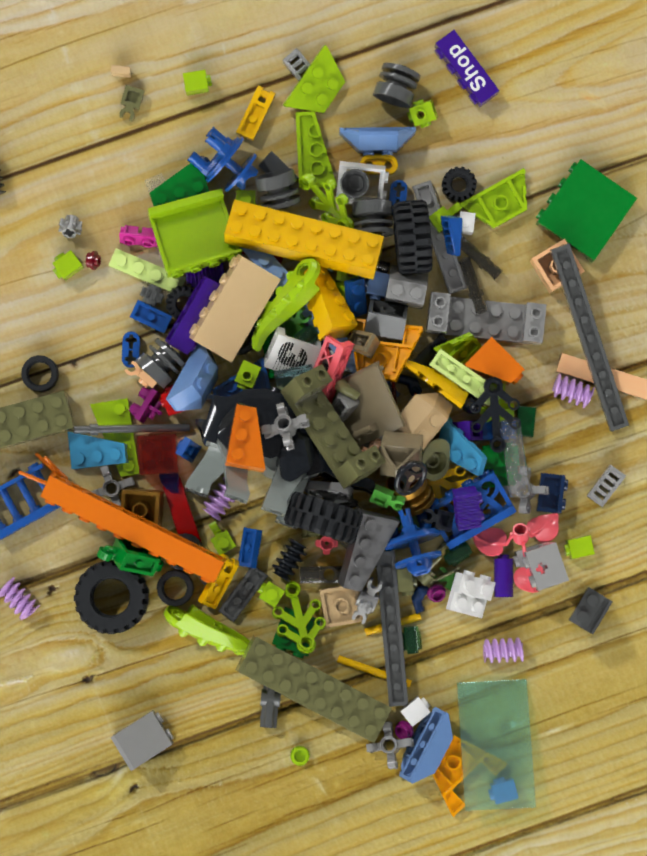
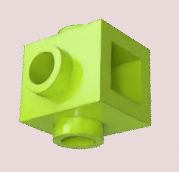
[407,99,438,128]

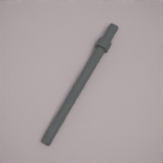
[74,424,190,435]

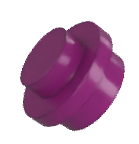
[427,584,446,602]
[395,721,414,739]

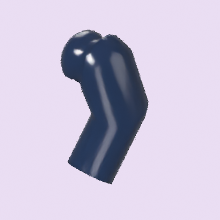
[398,374,422,396]

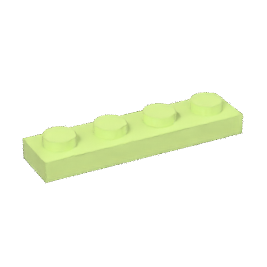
[108,248,186,292]
[429,349,500,406]

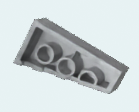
[338,508,400,592]

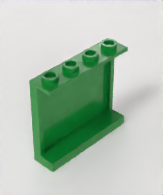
[536,159,637,263]

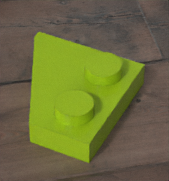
[434,332,482,365]

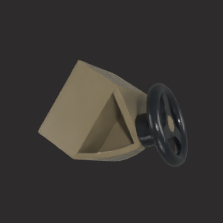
[380,431,427,495]

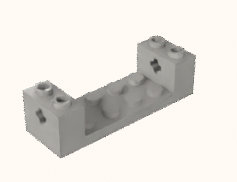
[426,292,547,345]
[513,542,569,591]

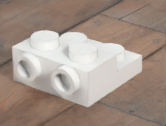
[446,570,496,618]

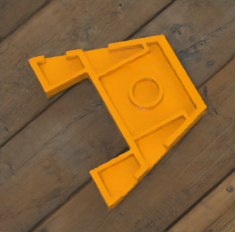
[351,318,424,382]
[432,735,508,817]

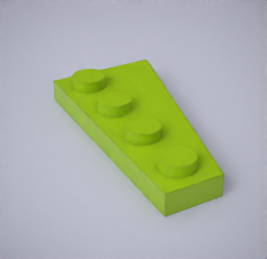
[296,111,337,189]

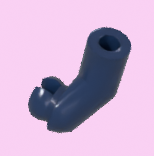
[411,585,429,614]

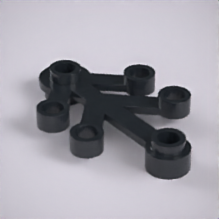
[469,377,521,453]

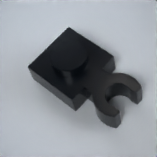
[420,509,455,532]

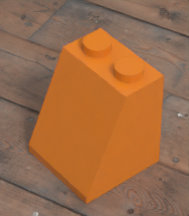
[464,337,525,386]

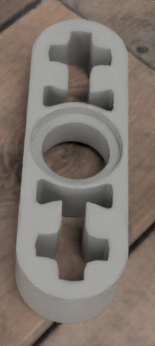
[304,480,354,500]

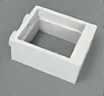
[336,161,389,204]

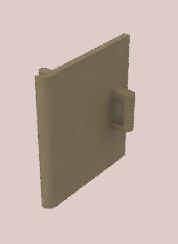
[331,361,406,447]

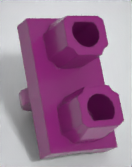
[129,387,163,424]

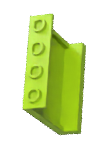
[148,188,242,278]

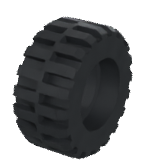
[393,199,433,275]
[284,491,363,544]
[74,560,149,634]

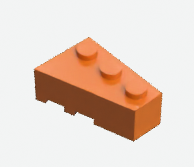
[225,404,265,473]

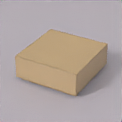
[111,65,132,78]

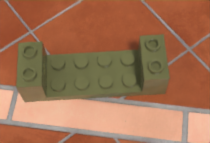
[280,364,386,489]

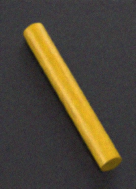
[364,613,422,636]

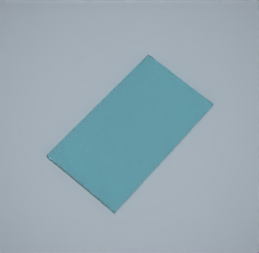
[457,679,536,812]

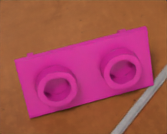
[119,225,158,248]

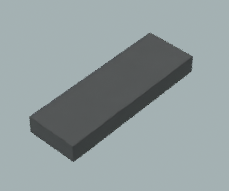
[219,567,268,622]

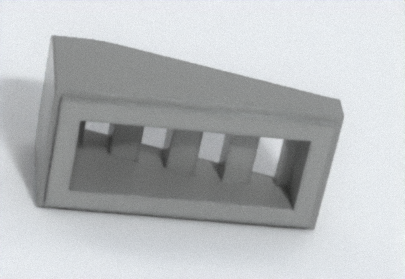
[282,48,310,81]
[331,392,360,422]
[587,465,626,507]

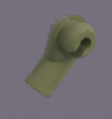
[335,379,360,401]

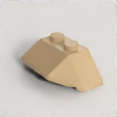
[393,392,453,450]

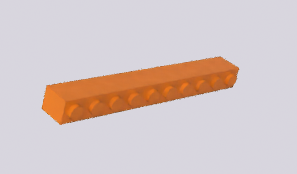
[40,473,227,583]

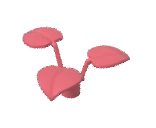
[472,513,559,593]

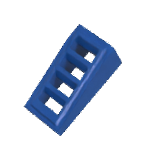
[441,216,462,256]

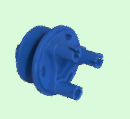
[187,126,259,192]
[385,508,442,576]

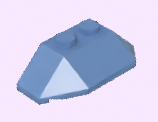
[339,127,416,156]
[166,343,218,411]
[399,707,453,784]

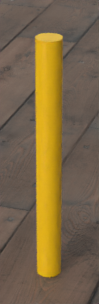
[337,655,412,687]

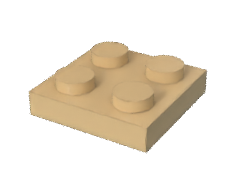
[319,586,363,628]

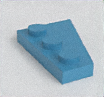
[438,417,487,476]
[68,431,129,469]

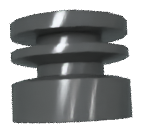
[373,62,421,108]
[255,168,301,210]
[352,199,394,237]
[135,338,185,389]

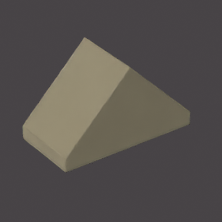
[348,329,380,359]

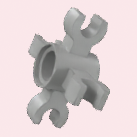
[261,402,310,451]
[91,465,135,506]
[503,467,549,514]
[352,577,383,624]
[366,721,414,770]

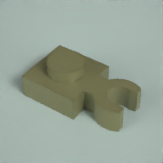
[120,85,145,121]

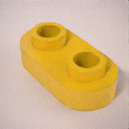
[360,155,398,175]

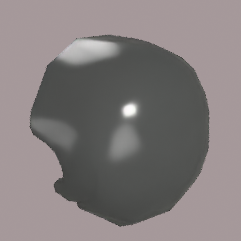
[340,169,369,198]

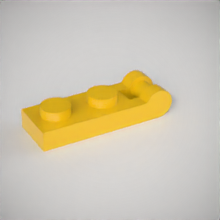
[236,85,276,141]
[198,554,239,609]

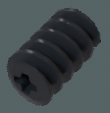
[272,538,308,582]

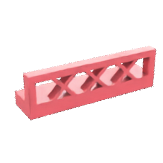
[314,335,355,403]

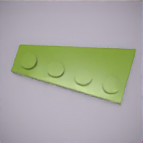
[90,398,140,477]

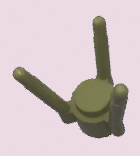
[416,541,461,586]

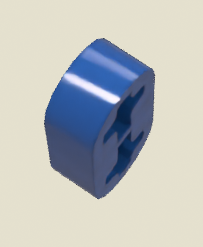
[389,180,407,216]
[122,331,141,368]

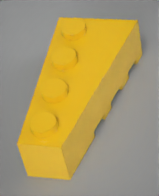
[304,267,359,341]

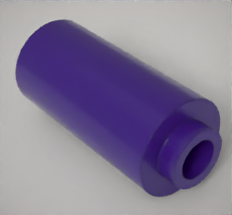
[494,555,513,597]

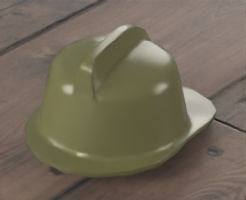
[422,439,450,481]

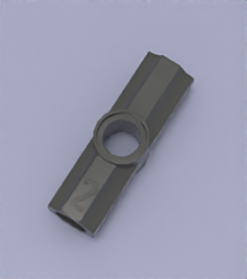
[260,686,281,728]

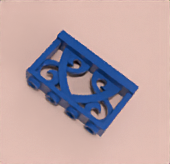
[429,469,517,550]

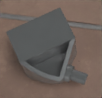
[365,299,408,343]

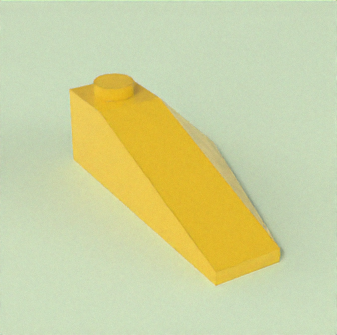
[404,360,469,409]

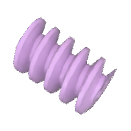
[552,373,595,409]
[202,477,235,521]
[0,577,40,620]
[483,637,524,663]

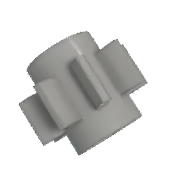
[59,215,83,238]

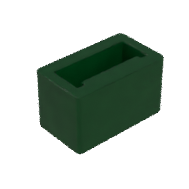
[516,406,536,438]

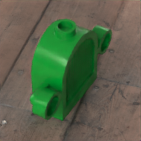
[96,538,164,576]

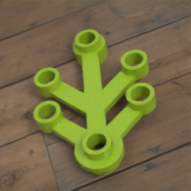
[298,173,354,229]
[272,581,326,654]

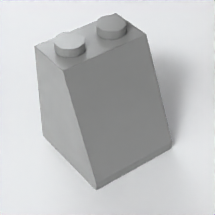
[384,265,429,309]
[111,710,174,771]

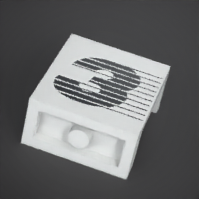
[264,327,322,377]

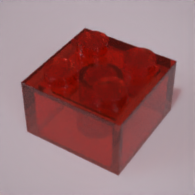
[137,434,179,476]

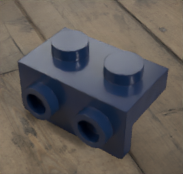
[536,473,568,514]

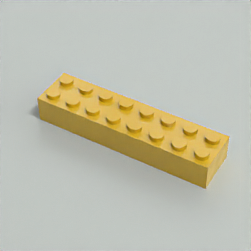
[224,199,384,280]

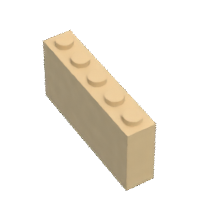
[189,254,281,363]

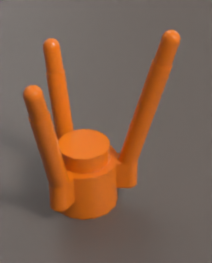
[18,453,68,485]

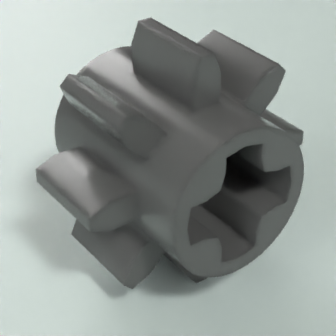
[140,284,164,307]

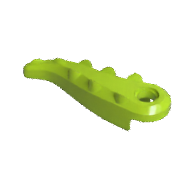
[252,258,320,352]
[164,604,250,655]

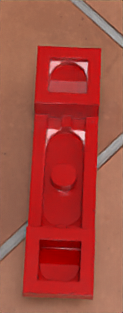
[162,477,202,543]

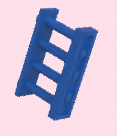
[0,462,60,540]

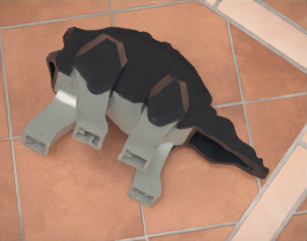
[184,387,376,529]

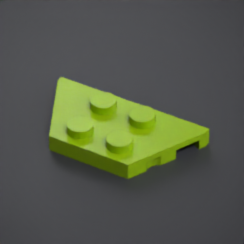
[282,45,345,113]
[460,168,527,229]

